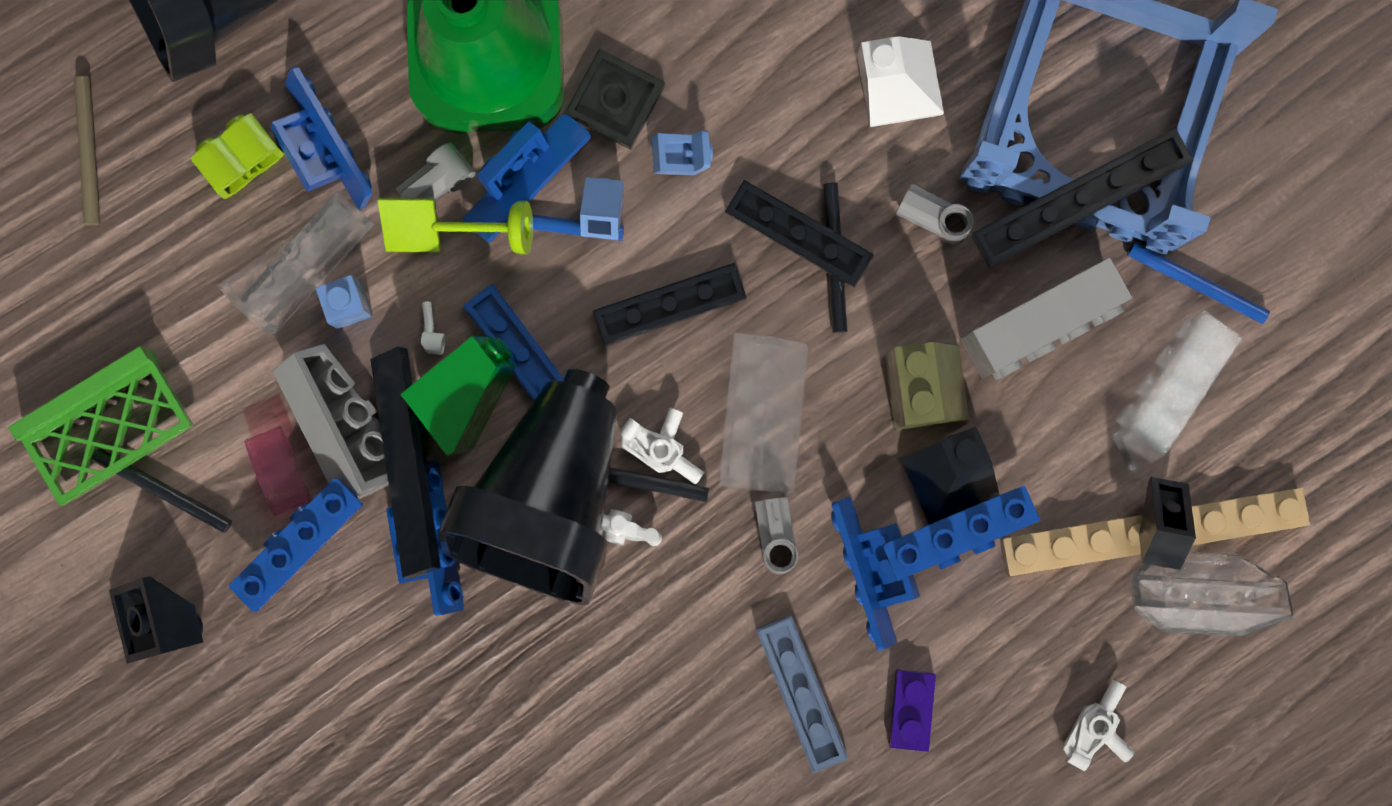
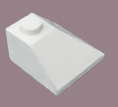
[857,36,944,127]

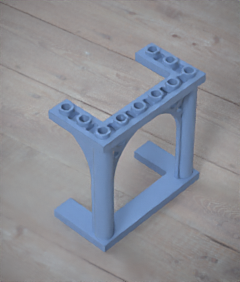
[959,0,1278,254]

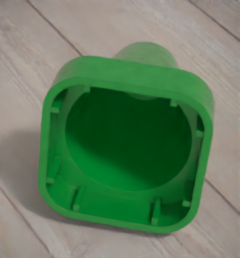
[407,0,565,133]

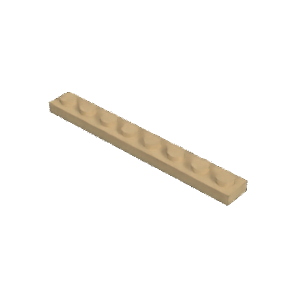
[1000,488,1310,576]

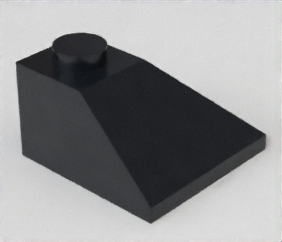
[900,426,1000,525]
[109,576,204,664]

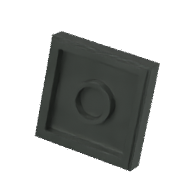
[564,48,665,150]

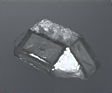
[1130,552,1294,636]

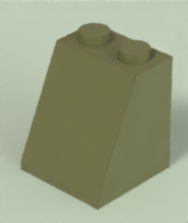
[884,342,970,430]

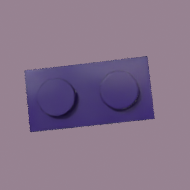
[889,669,936,752]

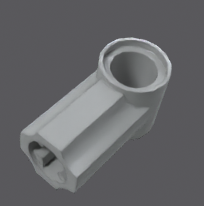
[395,142,476,202]
[896,184,974,245]
[754,497,798,574]

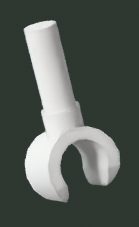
[421,302,445,355]

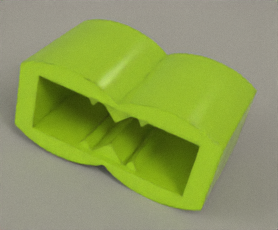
[190,113,284,199]

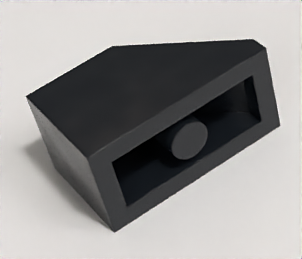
[1139,477,1196,570]

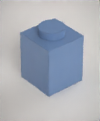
[580,177,624,240]
[315,275,373,329]

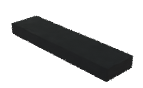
[725,180,874,288]
[592,263,747,347]

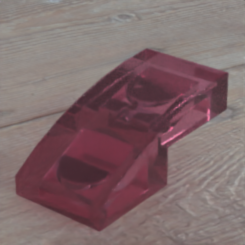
[244,426,311,516]

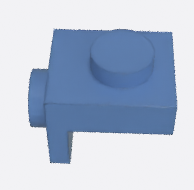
[651,130,713,175]

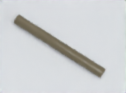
[74,76,100,226]

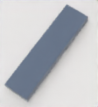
[756,615,849,774]

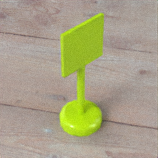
[377,198,533,254]

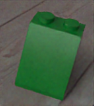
[401,336,516,456]

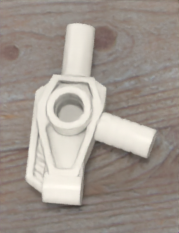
[619,408,705,484]
[601,509,662,546]
[1063,679,1135,771]

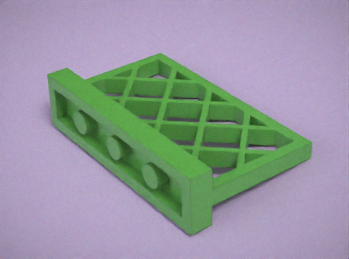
[8,346,194,506]

